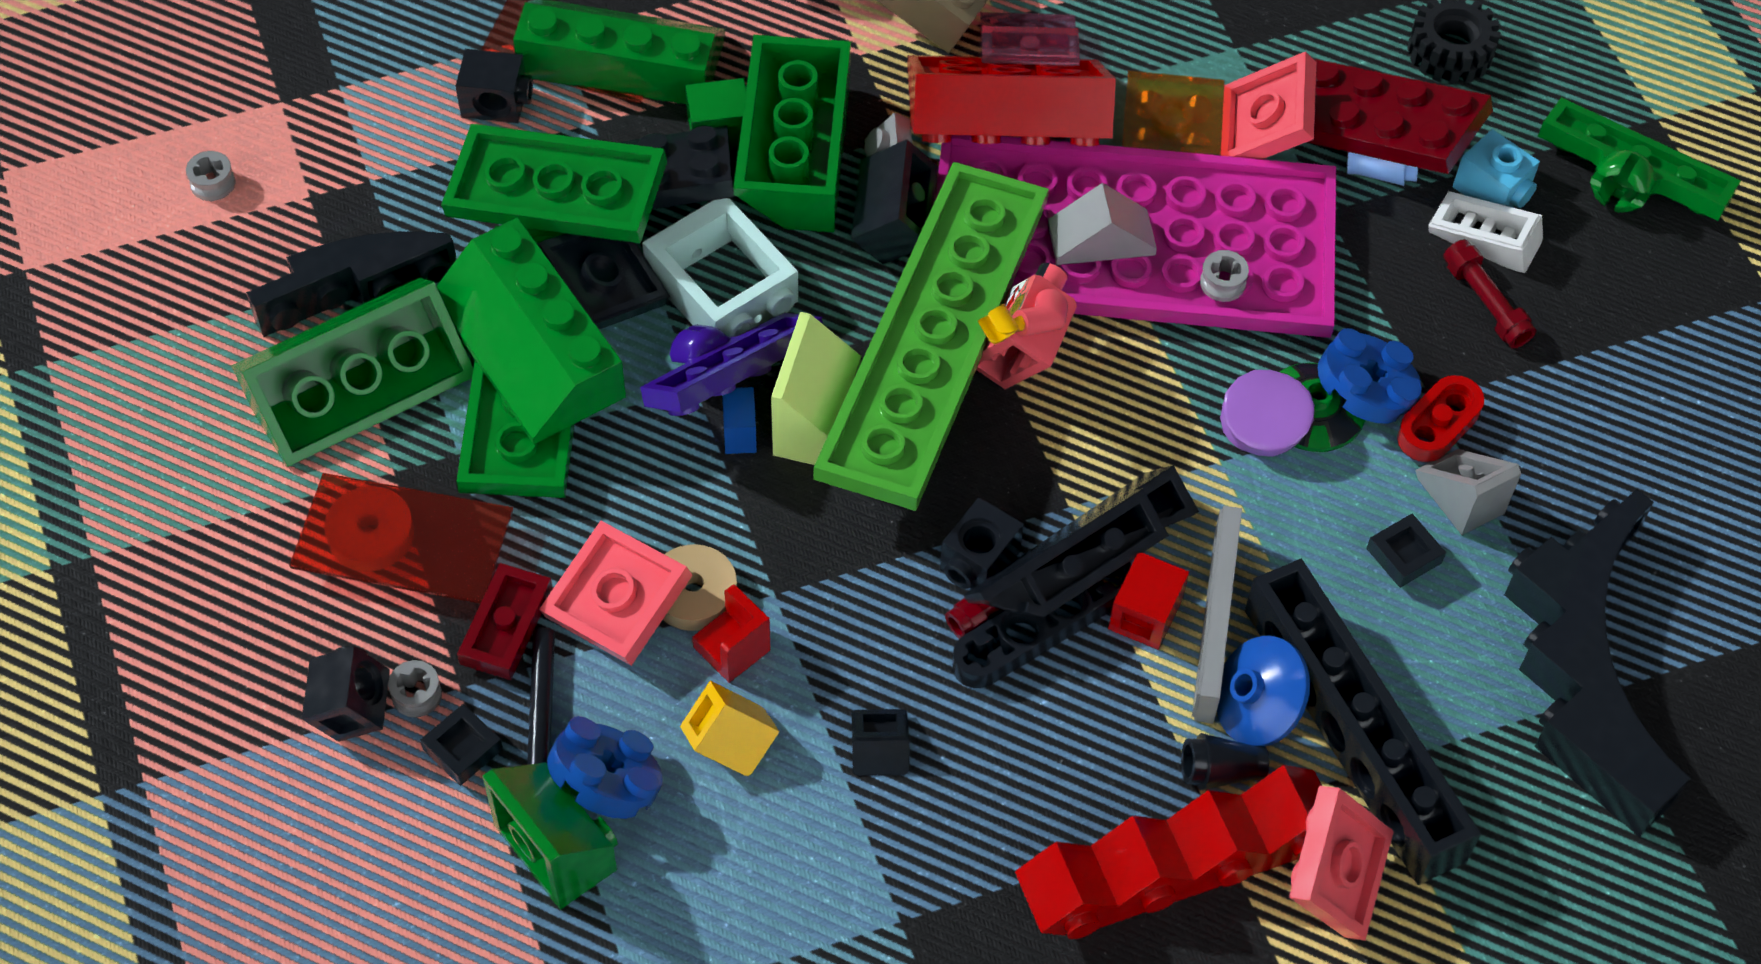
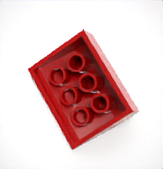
[907,55,1116,146]

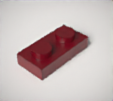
[457,563,553,680]

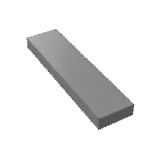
[1192,506,1242,724]

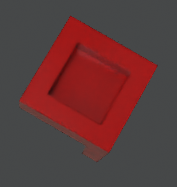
[1108,552,1189,650]
[692,584,771,683]

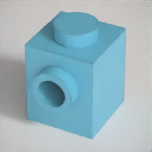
[1452,129,1540,209]

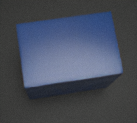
[722,387,757,454]

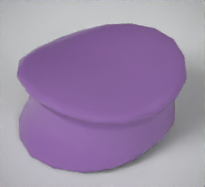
[1220,370,1315,457]

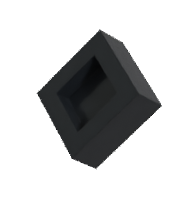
[1366,513,1446,588]
[420,704,503,786]

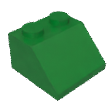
[482,762,618,910]

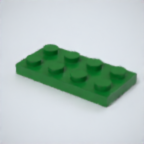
[441,124,667,244]

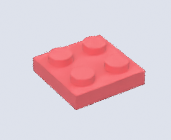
[1220,51,1316,159]
[539,520,693,666]
[1289,786,1394,941]

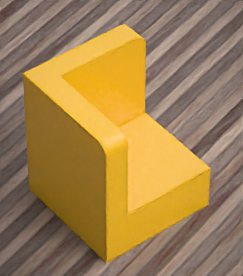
[680,681,780,776]

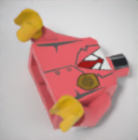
[976,263,1077,390]

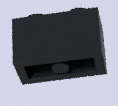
[851,139,938,265]

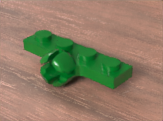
[1537,97,1741,221]

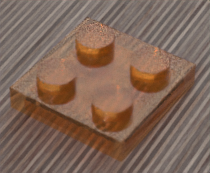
[1121,71,1225,156]

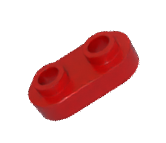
[1397,375,1484,462]

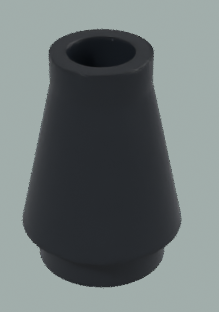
[1181,733,1269,790]

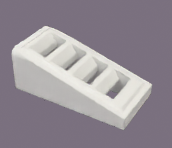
[1428,191,1543,273]

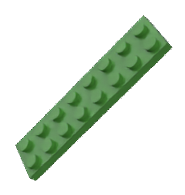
[813,162,1049,511]

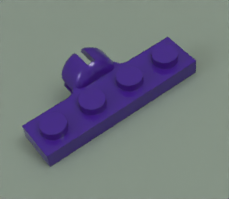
[640,313,823,416]

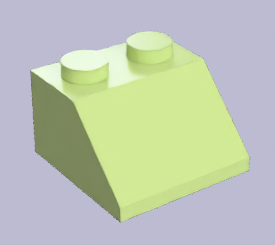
[771,312,861,465]

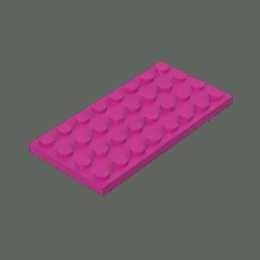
[935,135,1336,338]

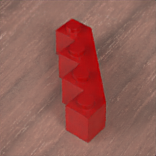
[1015,764,1322,939]

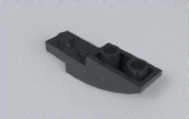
[246,231,457,337]

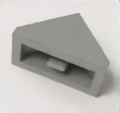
[1048,183,1157,265]
[1415,449,1521,535]

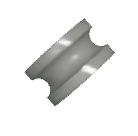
[186,151,235,201]
[1200,250,1249,302]
[388,660,442,718]

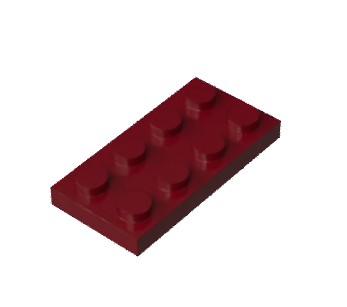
[1307,59,1493,174]

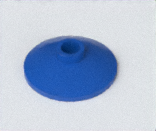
[1217,636,1310,747]

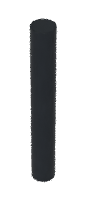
[527,628,555,765]

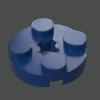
[1318,328,1422,424]
[547,716,663,819]

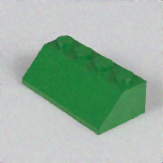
[513,0,725,104]
[733,35,851,233]
[436,217,626,444]
[231,278,473,467]

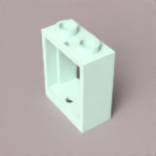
[642,198,798,337]

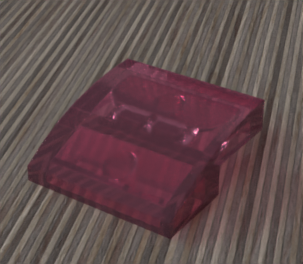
[979,12,1080,66]

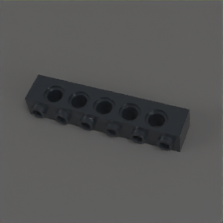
[1245,558,1481,885]

